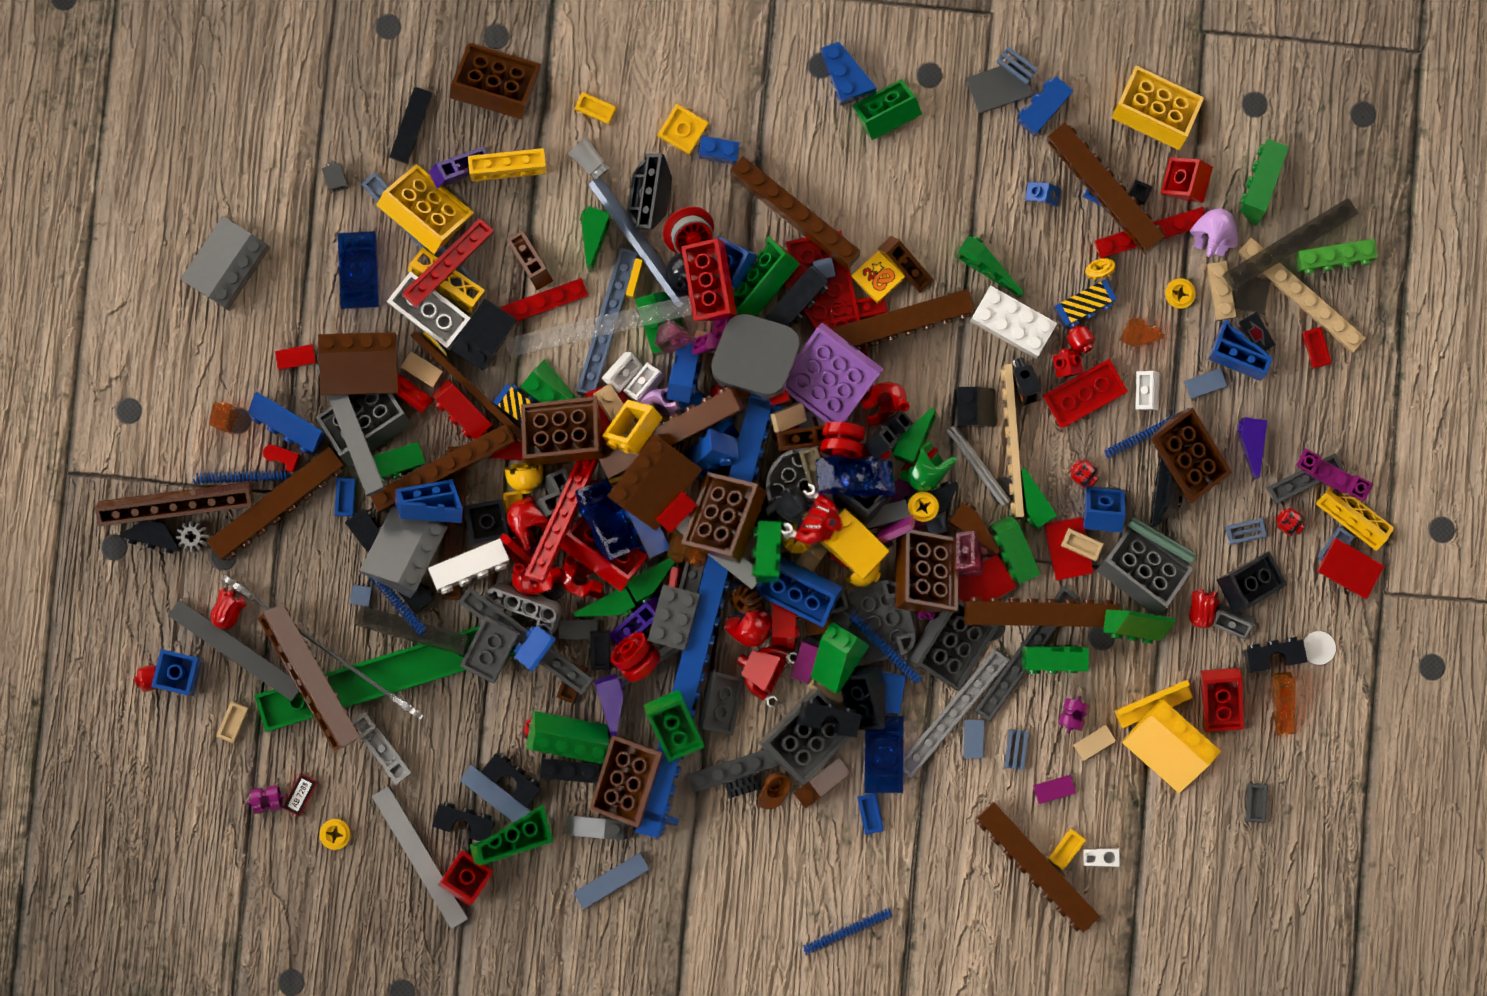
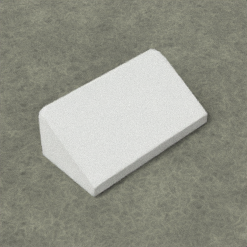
[602,352,643,393]
[623,362,664,403]
[1135,371,1160,410]

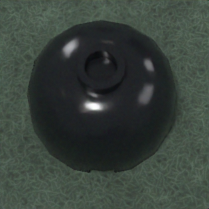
[666,253,689,292]

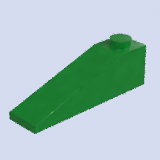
[956,235,1023,298]

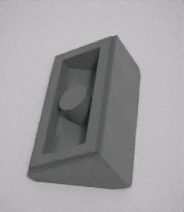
[1213,604,1255,640]

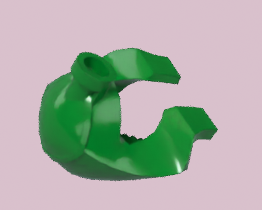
[900,441,957,492]

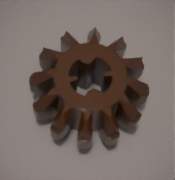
[730,584,763,616]

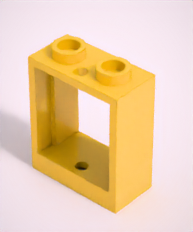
[602,400,663,454]

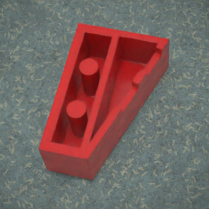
[432,380,492,440]
[771,602,799,651]

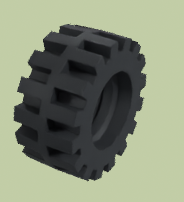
[725,774,762,798]

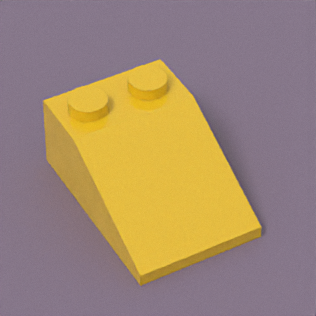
[820,509,889,580]

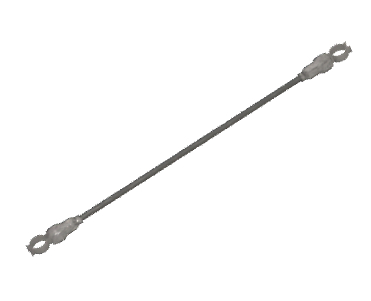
[222,575,424,719]

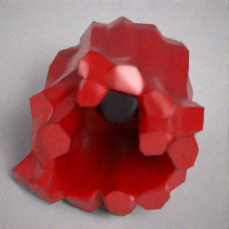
[210,588,247,630]
[1189,589,1220,629]

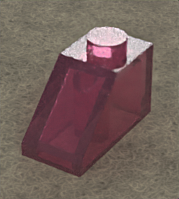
[654,320,694,354]
[956,531,983,577]

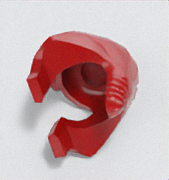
[860,382,910,426]
[507,496,549,551]
[512,553,562,595]
[559,556,604,599]
[724,610,772,647]

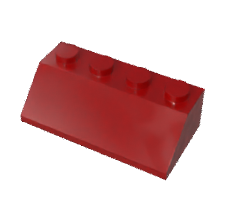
[681,238,737,322]
[560,511,648,592]

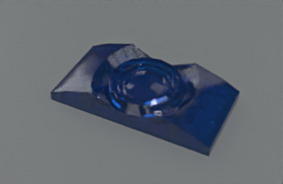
[337,231,380,309]
[815,455,896,496]
[575,478,640,561]
[864,716,904,793]

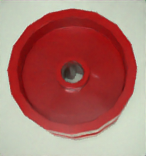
[820,422,865,459]
[611,632,660,682]

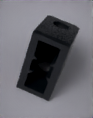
[1013,358,1042,406]

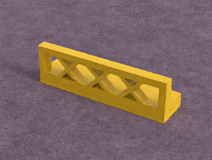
[468,148,547,182]
[408,247,485,314]
[1316,487,1394,551]
[1114,680,1193,728]

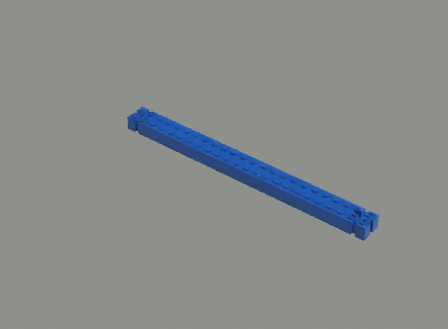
[635,393,785,838]

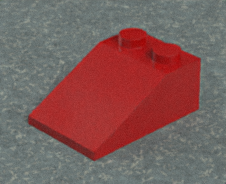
[1200,668,1244,733]

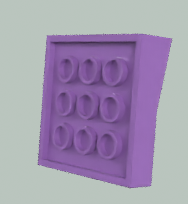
[786,323,884,423]

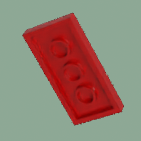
[1042,359,1128,429]

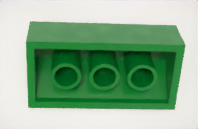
[526,711,609,764]

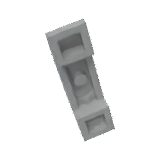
[351,712,411,785]

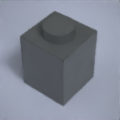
[322,162,349,193]

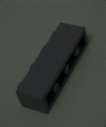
[764,266,831,327]

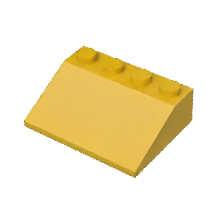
[1111,66,1204,151]
[376,164,474,254]
[1121,699,1221,793]

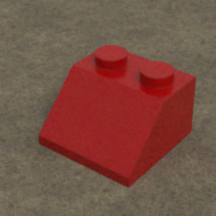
[1160,157,1213,203]

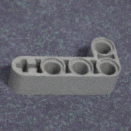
[486,583,562,635]

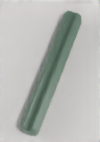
[1127,517,1196,563]

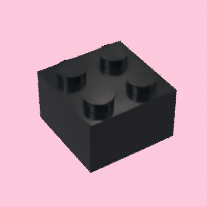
[464,499,511,545]

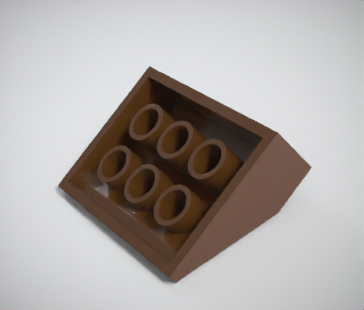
[450,42,541,120]
[318,332,398,395]
[521,396,603,466]
[1150,408,1232,503]
[608,434,703,531]
[681,472,767,564]
[895,530,958,612]
[589,735,663,828]

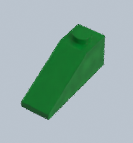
[892,408,937,465]
[1020,468,1057,529]
[627,554,678,604]
[574,587,636,617]

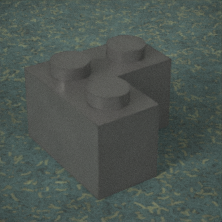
[535,468,581,520]

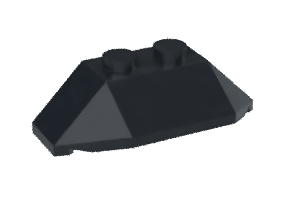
[627,153,672,229]
[1150,454,1182,528]

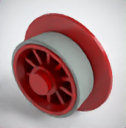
[663,206,714,254]

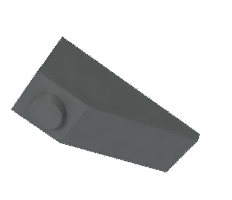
[566,815,625,840]

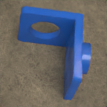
[1025,182,1061,207]

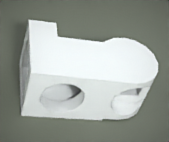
[1083,848,1119,867]

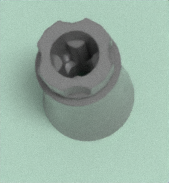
[568,137,609,180]

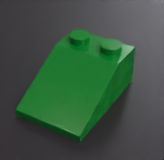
[580,206,611,273]
[811,622,869,695]
[644,689,705,762]

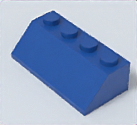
[248,391,327,454]
[756,556,843,627]

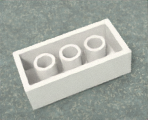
[387,271,471,351]
[970,285,1057,359]
[428,539,509,594]

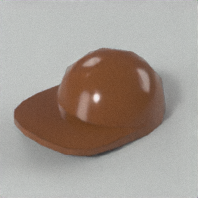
[758,773,791,809]

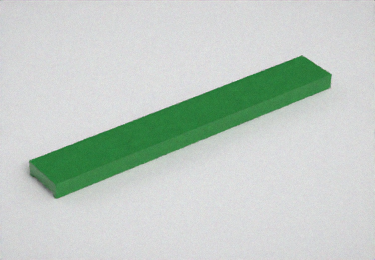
[254,615,517,732]

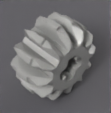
[175,521,209,554]

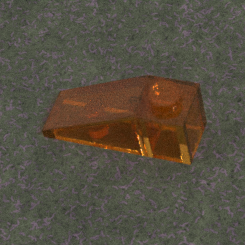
[1271,672,1295,735]

